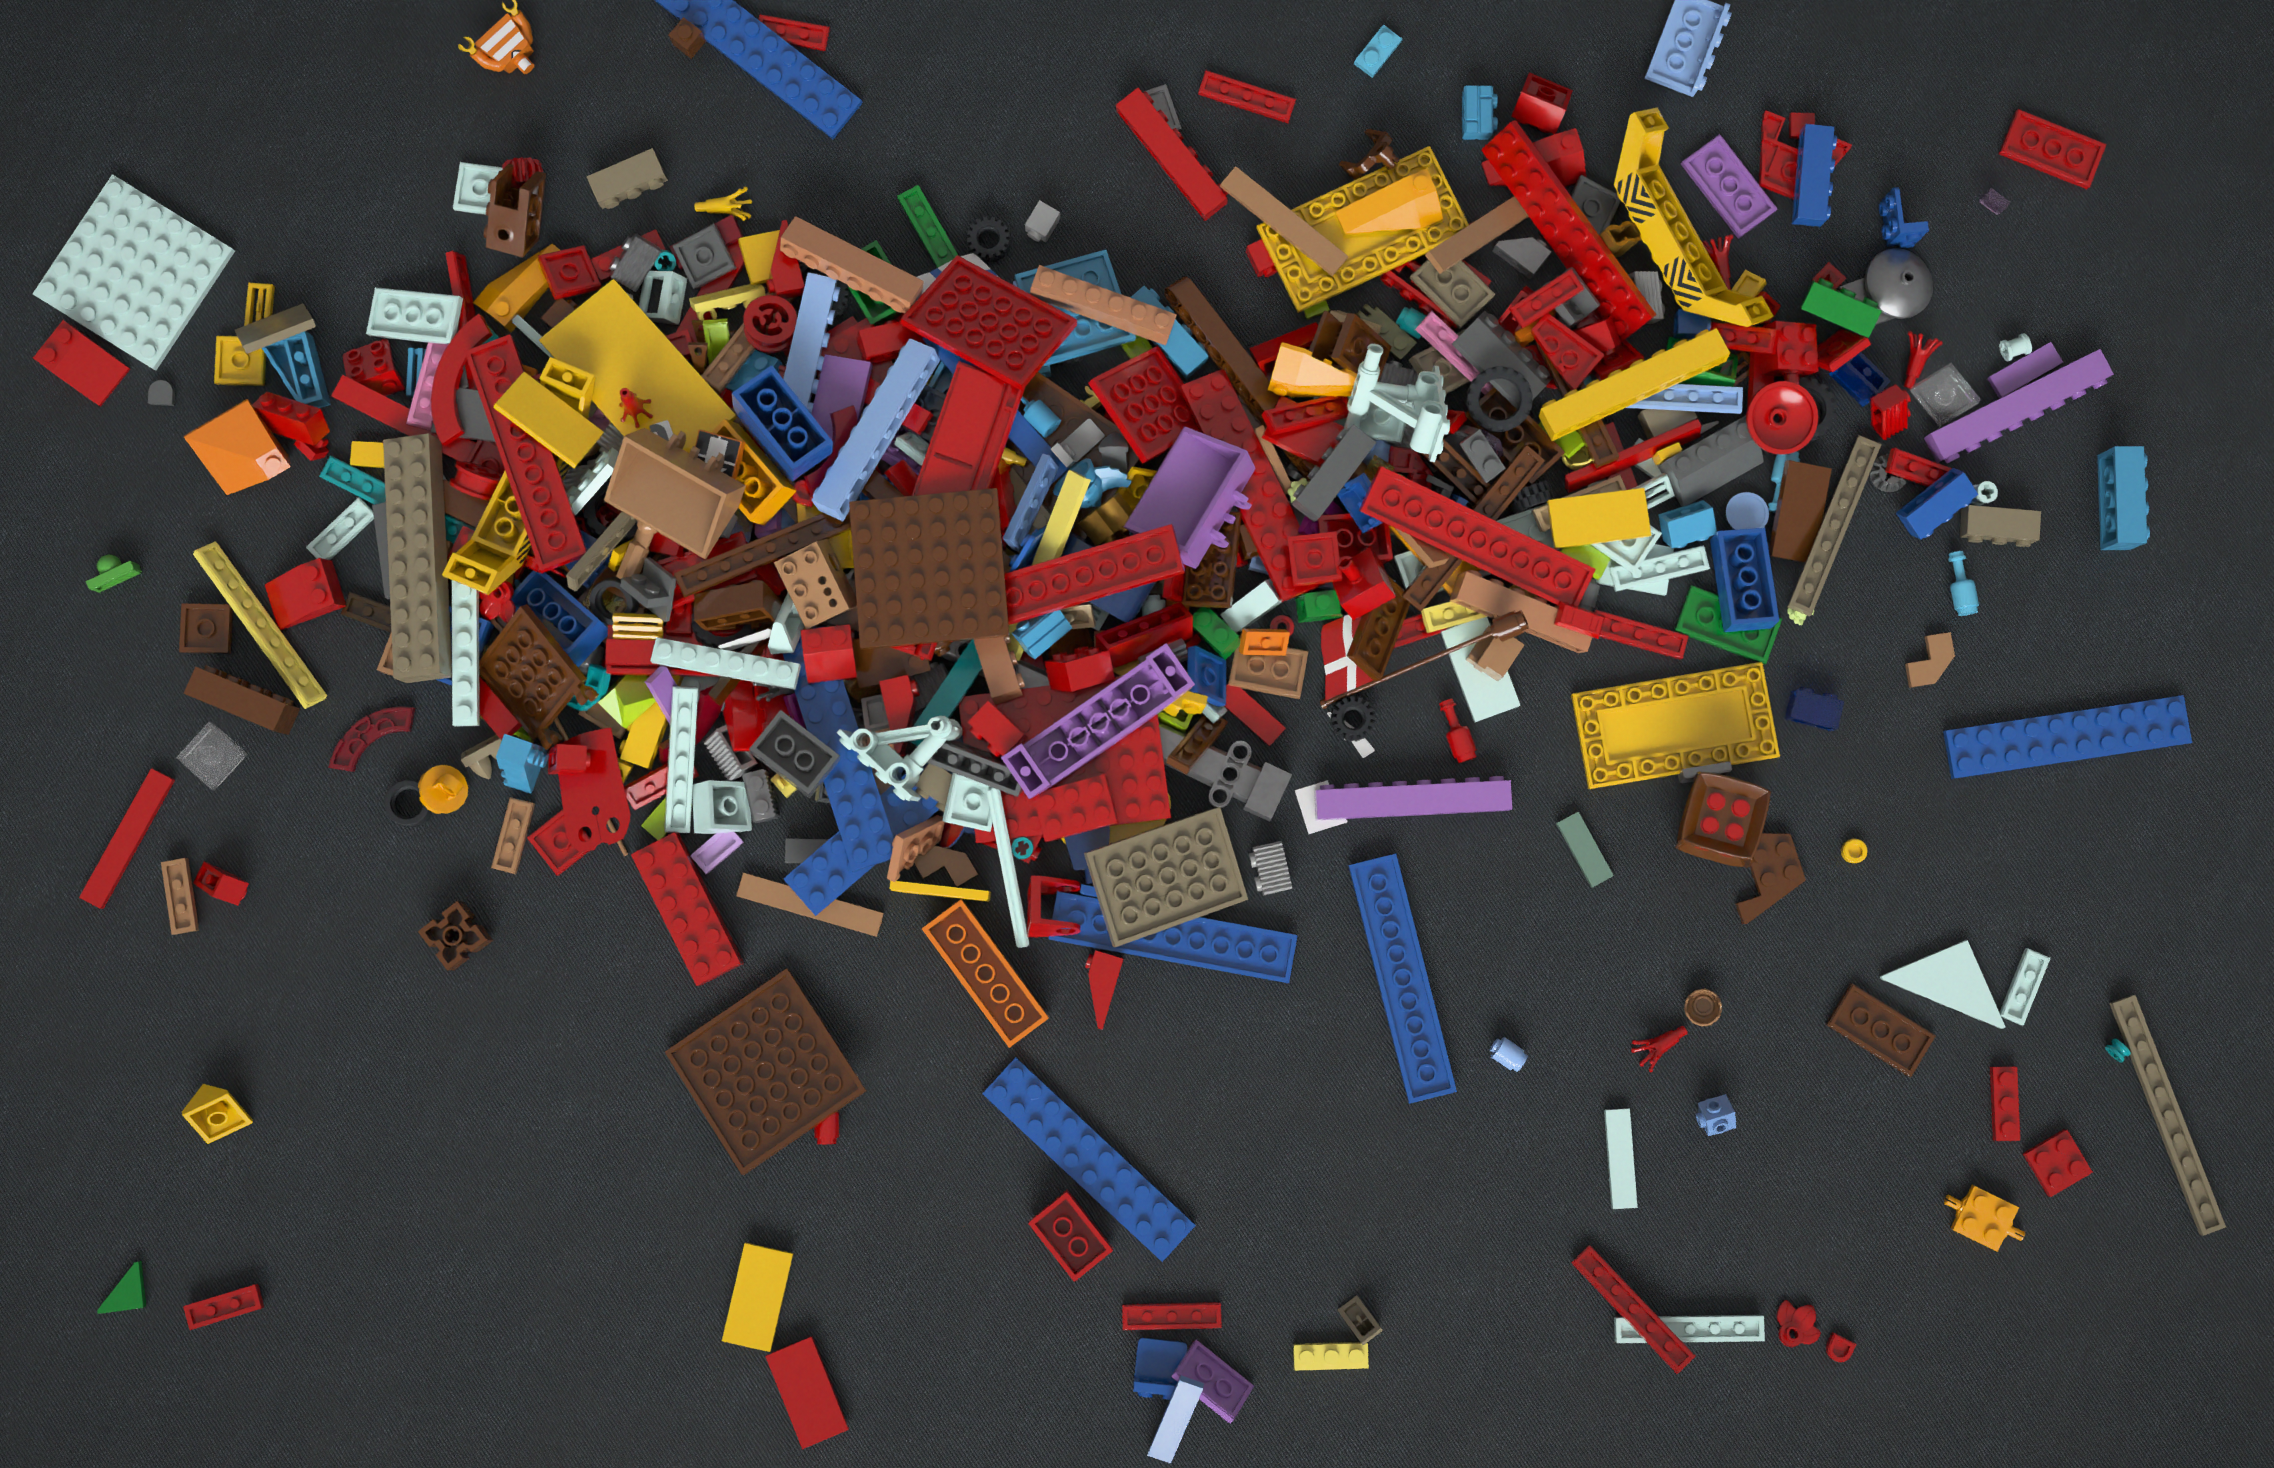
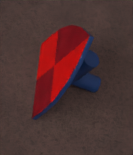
[939,822,975,848]

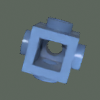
[1696,1094,1736,1136]

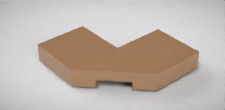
[1905,632,1955,688]
[914,846,978,887]

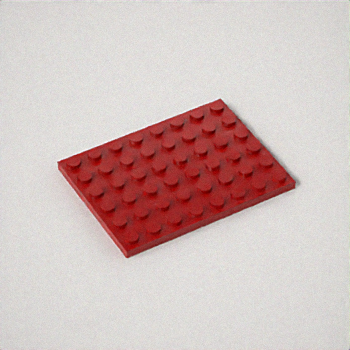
[959,676,1171,843]

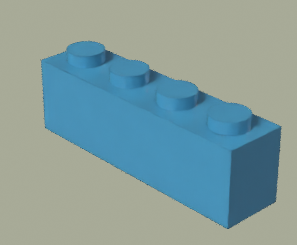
[1130,286,1209,380]

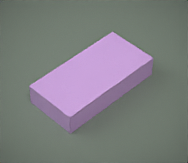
[690,824,744,874]

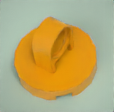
[418,765,468,814]

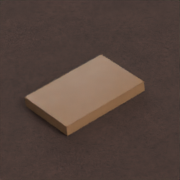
[1229,646,1308,699]

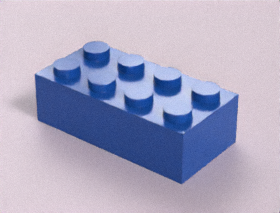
[1710,527,1779,632]
[511,570,608,667]

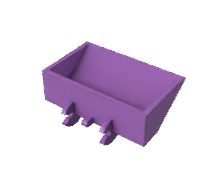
[1124,427,1256,569]

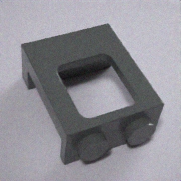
[1443,424,1506,483]

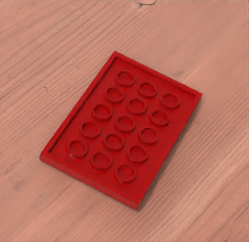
[901,255,1077,391]

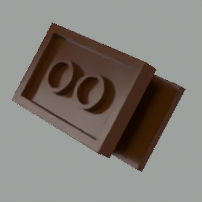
[484,164,546,257]
[1309,311,1392,382]

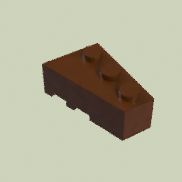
[694,580,783,631]

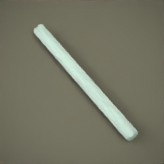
[987,787,1029,948]

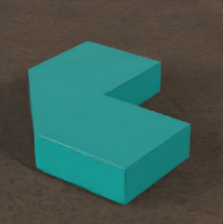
[567,664,611,711]

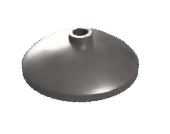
[1865,248,1933,319]

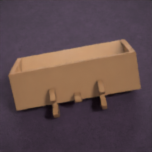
[604,428,746,560]

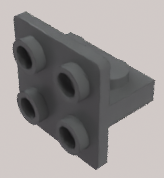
[1542,267,1600,330]
[620,557,676,622]

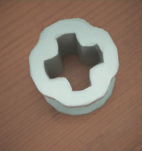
[1999,333,2032,361]
[1971,481,1998,506]

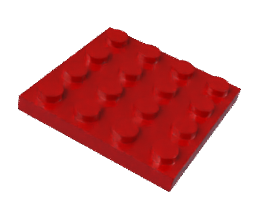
[1088,346,1200,464]

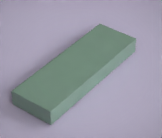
[1556,812,1614,887]

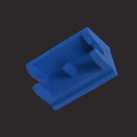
[1337,473,1383,533]

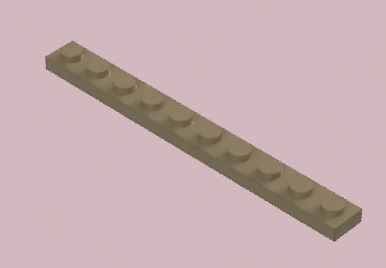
[2109,995,2226,1236]

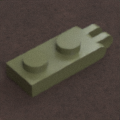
[1356,304,1417,362]

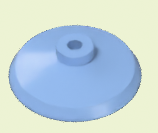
[1726,492,1769,530]

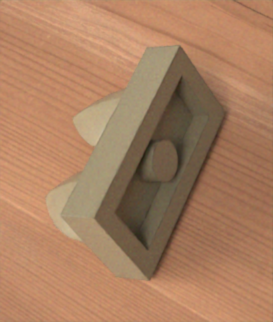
[461,734,502,779]

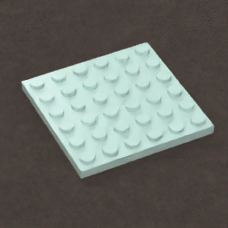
[33,174,235,370]

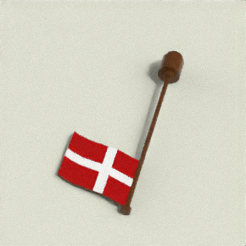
[1320,610,1529,709]

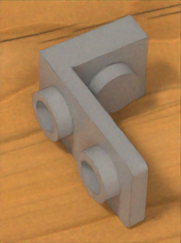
[1051,419,1105,468]

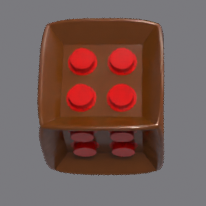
[1675,771,1771,868]

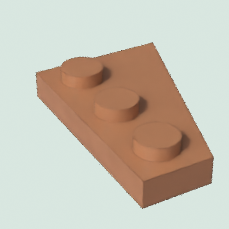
[887,815,945,882]

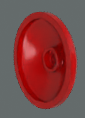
[1746,381,1818,454]

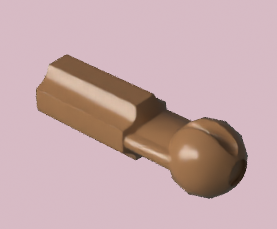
[616,520,657,579]

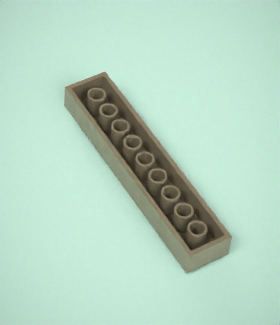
[383,433,452,683]

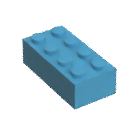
[2097,446,2150,550]

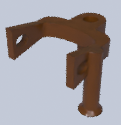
[1339,129,1399,180]
[688,320,737,376]

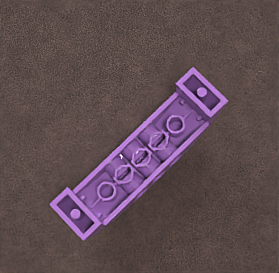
[1001,643,1195,799]

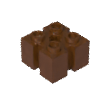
[418,901,493,970]

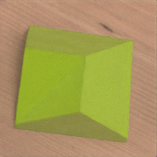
[598,675,656,728]

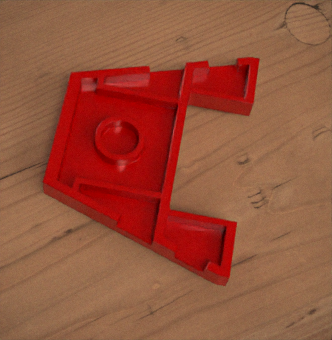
[1759,110,1852,200]

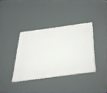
[1295,780,1347,834]

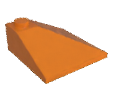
[184,399,291,495]

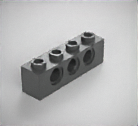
[926,740,1023,797]

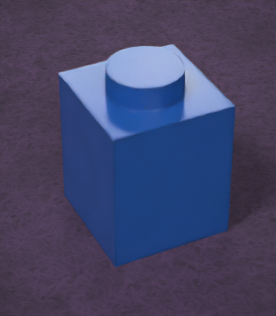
[1673,309,1711,339]

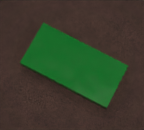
[1674,585,1782,665]

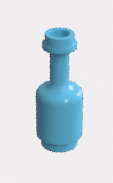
[1768,451,1800,513]
[1948,551,1979,616]

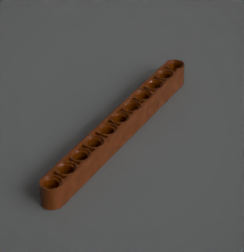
[1164,276,1315,482]

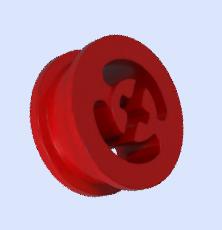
[744,295,797,353]
[449,461,502,501]

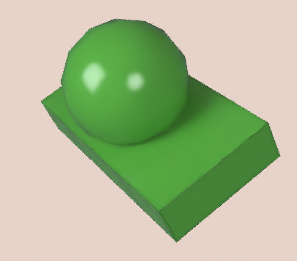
[86,554,142,593]

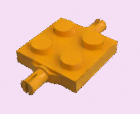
[1944,1185,2025,1252]

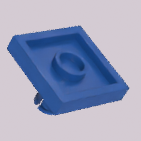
[1187,646,1226,707]

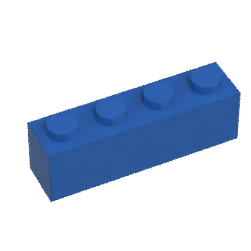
[1792,124,1837,227]

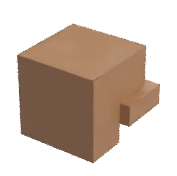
[1466,626,1524,681]

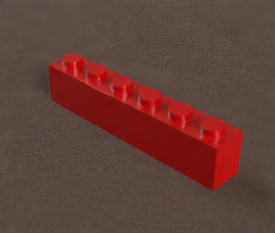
[1116,88,1228,221]

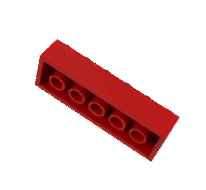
[631,832,744,986]

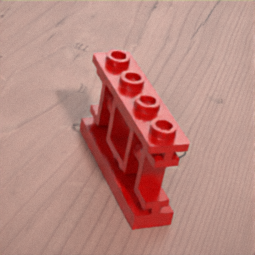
[1379,259,1492,331]

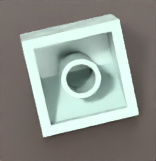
[692,780,752,834]

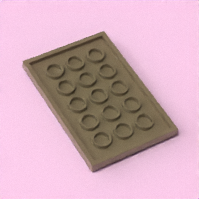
[1084,807,1248,947]

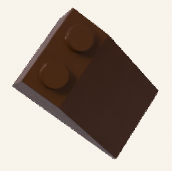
[853,638,931,688]

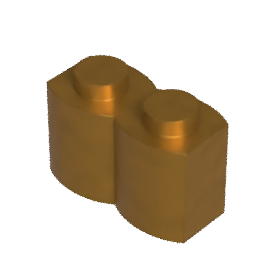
[1599,221,1641,257]
[1078,492,1133,546]

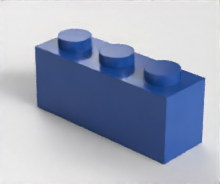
[1896,468,1978,540]

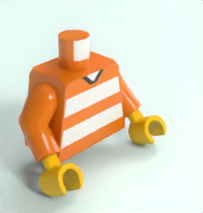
[458,0,534,74]

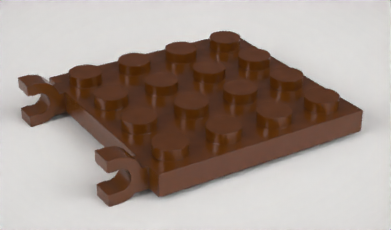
[479,604,599,750]

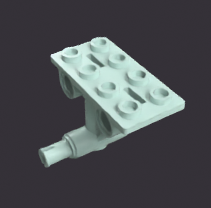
[1344,344,1450,462]
[837,716,963,801]

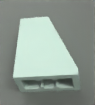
[1220,579,1282,633]

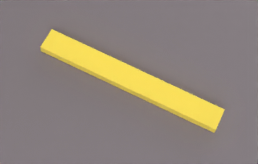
[1007,470,1091,661]
[193,541,327,709]

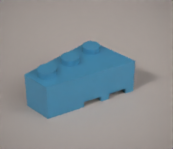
[261,331,331,408]
[496,734,549,794]

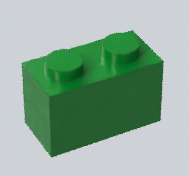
[1193,607,1240,660]

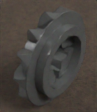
[1870,454,1907,492]

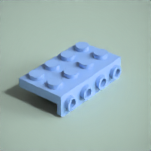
[1644,0,1732,97]

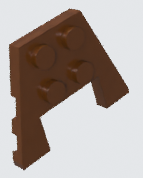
[1735,833,1806,925]

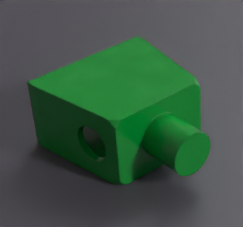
[1296,590,1344,623]

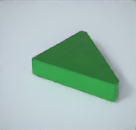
[97,1261,146,1314]

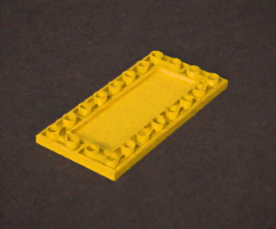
[1256,146,1469,313]
[539,279,737,453]
[1571,662,1780,789]

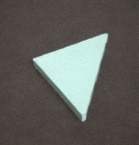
[1880,940,2005,1029]

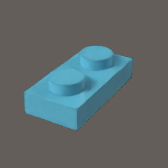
[1354,24,1402,78]

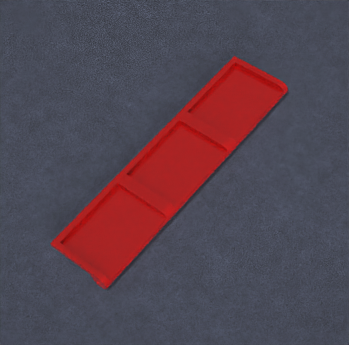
[890,361,1025,661]

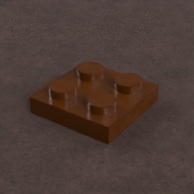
[179,604,233,654]

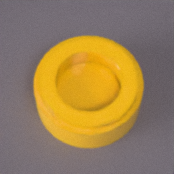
[1841,839,1867,863]

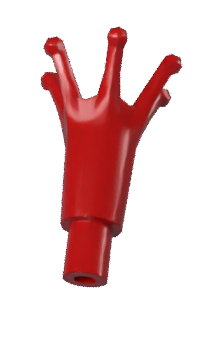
[1702,234,1733,290]
[1903,331,1943,389]
[619,388,653,428]
[1631,1026,1687,1072]

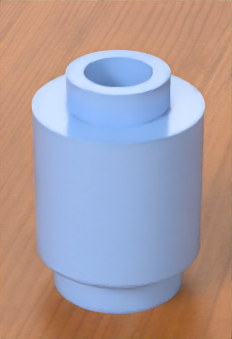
[1490,1037,1528,1072]

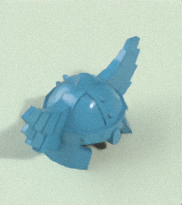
[1053,459,1132,528]

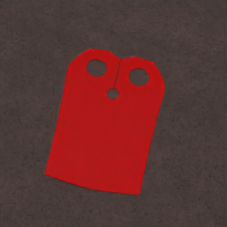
[558,727,631,853]

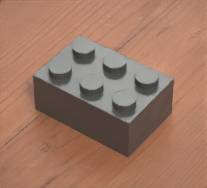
[749,710,840,798]

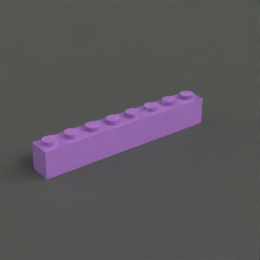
[1924,349,2114,463]
[1314,776,1512,820]

